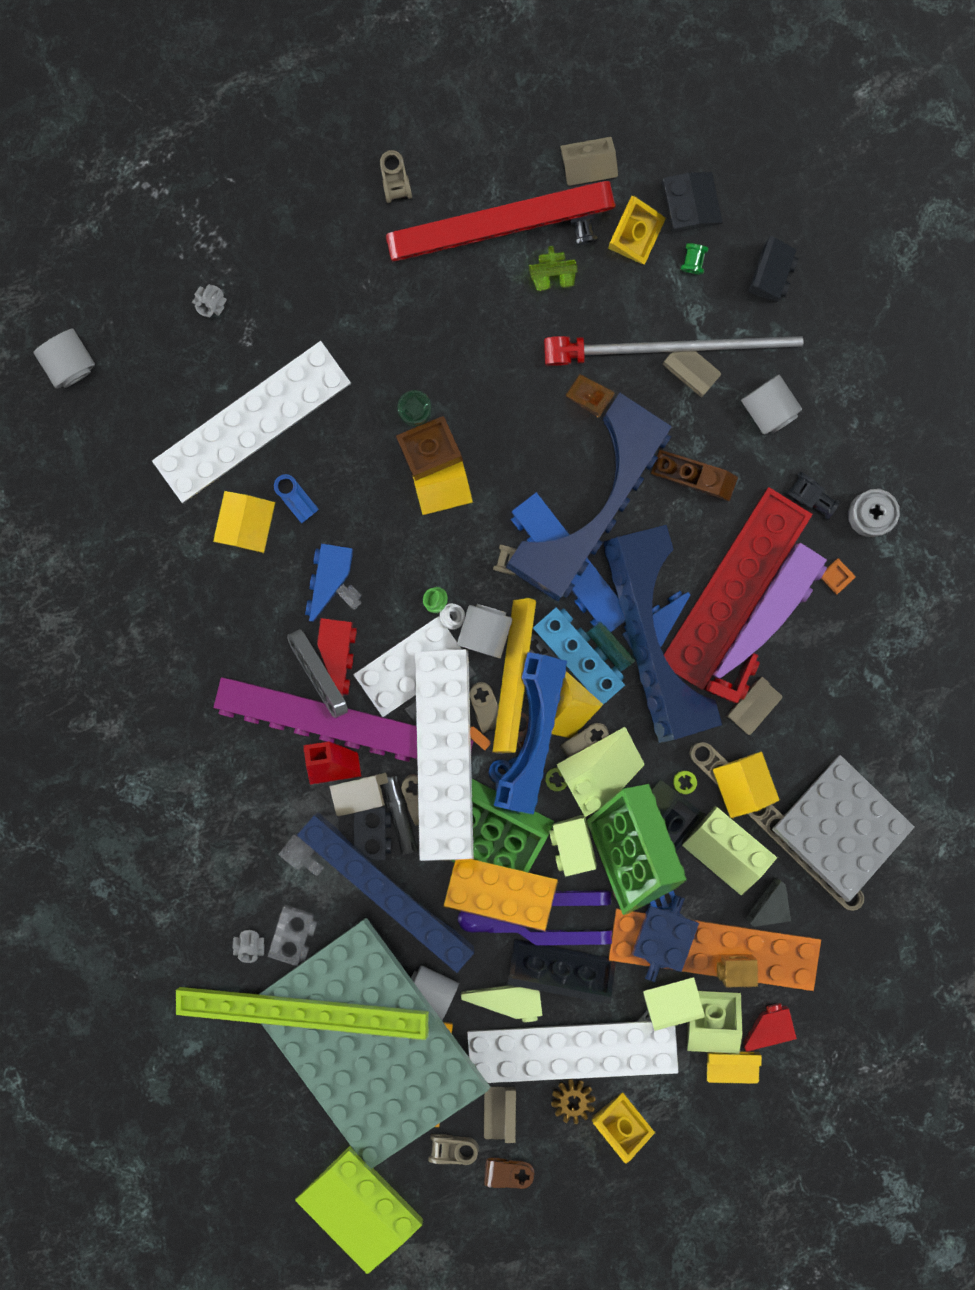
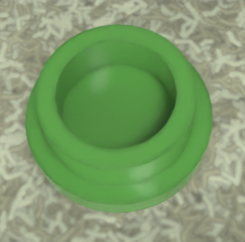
[423,587,448,613]

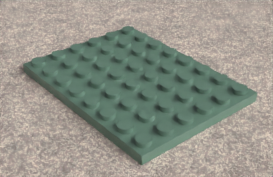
[258,918,490,1169]

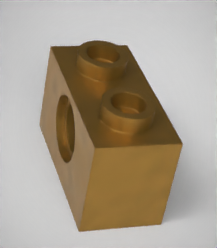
[717,954,758,987]

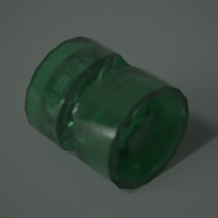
[397,390,432,427]

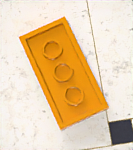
[444,859,558,931]

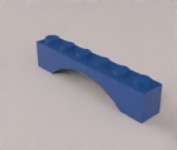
[494,652,567,815]

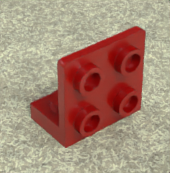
[704,653,760,703]

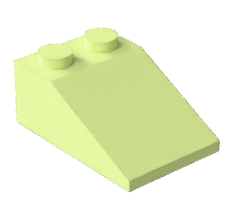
[556,727,645,817]

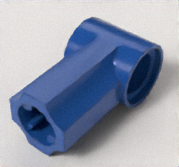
[274,474,319,524]

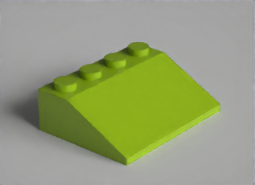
[295,1145,423,1274]

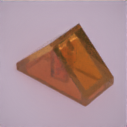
[566,374,615,418]

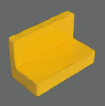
[707,1051,762,1083]

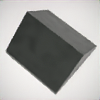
[745,878,791,927]

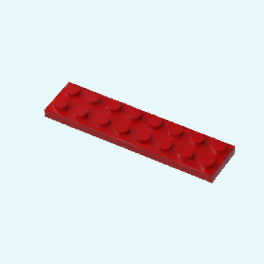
[664,487,813,690]

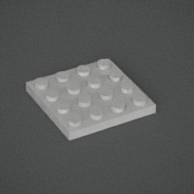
[772,755,914,902]

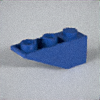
[305,544,353,622]
[622,591,690,651]

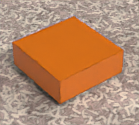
[821,558,856,595]
[470,726,491,750]

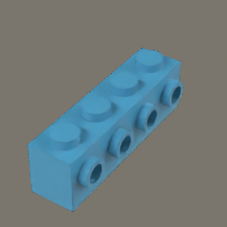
[533,608,625,704]

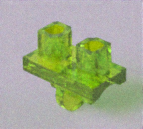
[529,246,578,290]

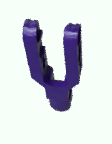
[458,891,612,945]

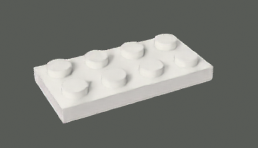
[354,616,462,717]

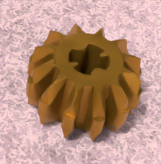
[551,1079,595,1124]

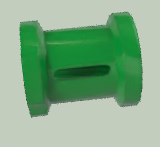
[681,243,708,275]

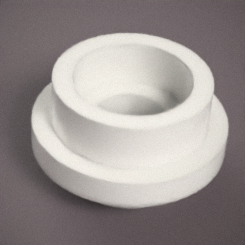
[440,604,465,630]

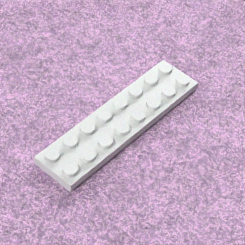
[152,341,351,503]
[415,649,474,861]
[468,1021,679,1083]

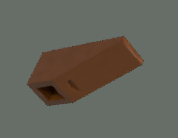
[651,449,738,501]

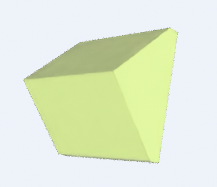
[643,978,705,1031]

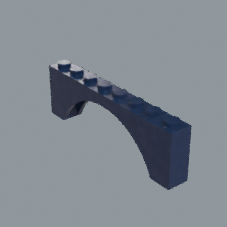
[506,393,672,601]
[603,525,722,743]
[297,812,474,973]

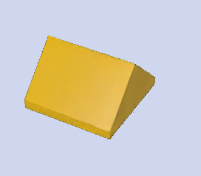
[608,196,666,265]
[412,461,473,515]
[213,491,275,553]
[551,671,603,738]
[712,751,779,818]
[591,1092,655,1164]

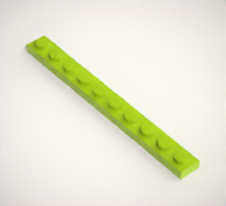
[176,987,429,1040]

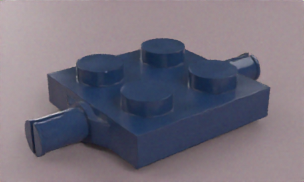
[632,895,699,982]

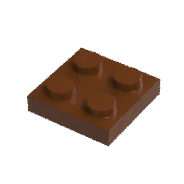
[396,416,463,481]

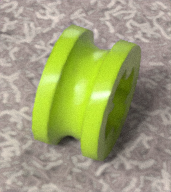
[545,768,567,791]
[673,771,697,794]

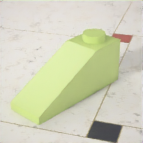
[461,985,542,1022]

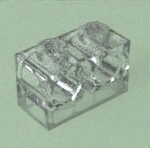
[268,905,317,966]

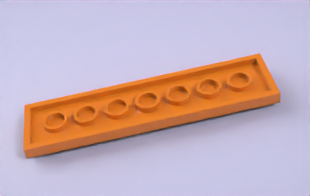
[609,908,821,991]

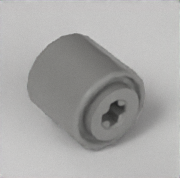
[33,329,95,388]
[741,374,802,435]
[848,489,900,537]
[457,604,512,659]
[411,966,459,1020]

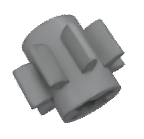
[192,284,227,317]
[233,930,264,963]

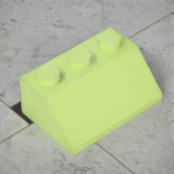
[682,806,777,895]

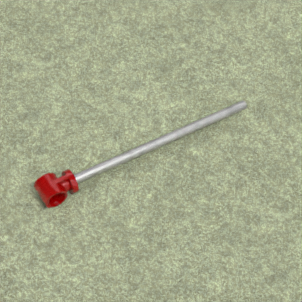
[544,336,803,366]

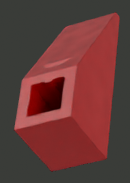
[318,618,357,697]

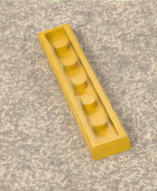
[493,598,536,754]

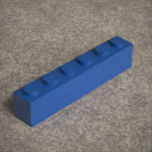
[511,492,625,635]

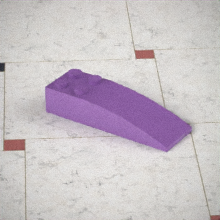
[712,543,827,678]

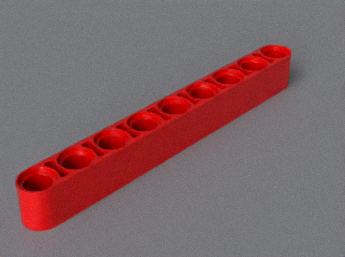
[386,181,616,261]

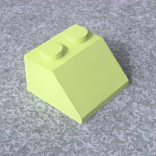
[550,815,597,876]
[687,991,742,1054]

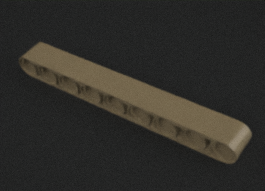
[689,742,864,911]

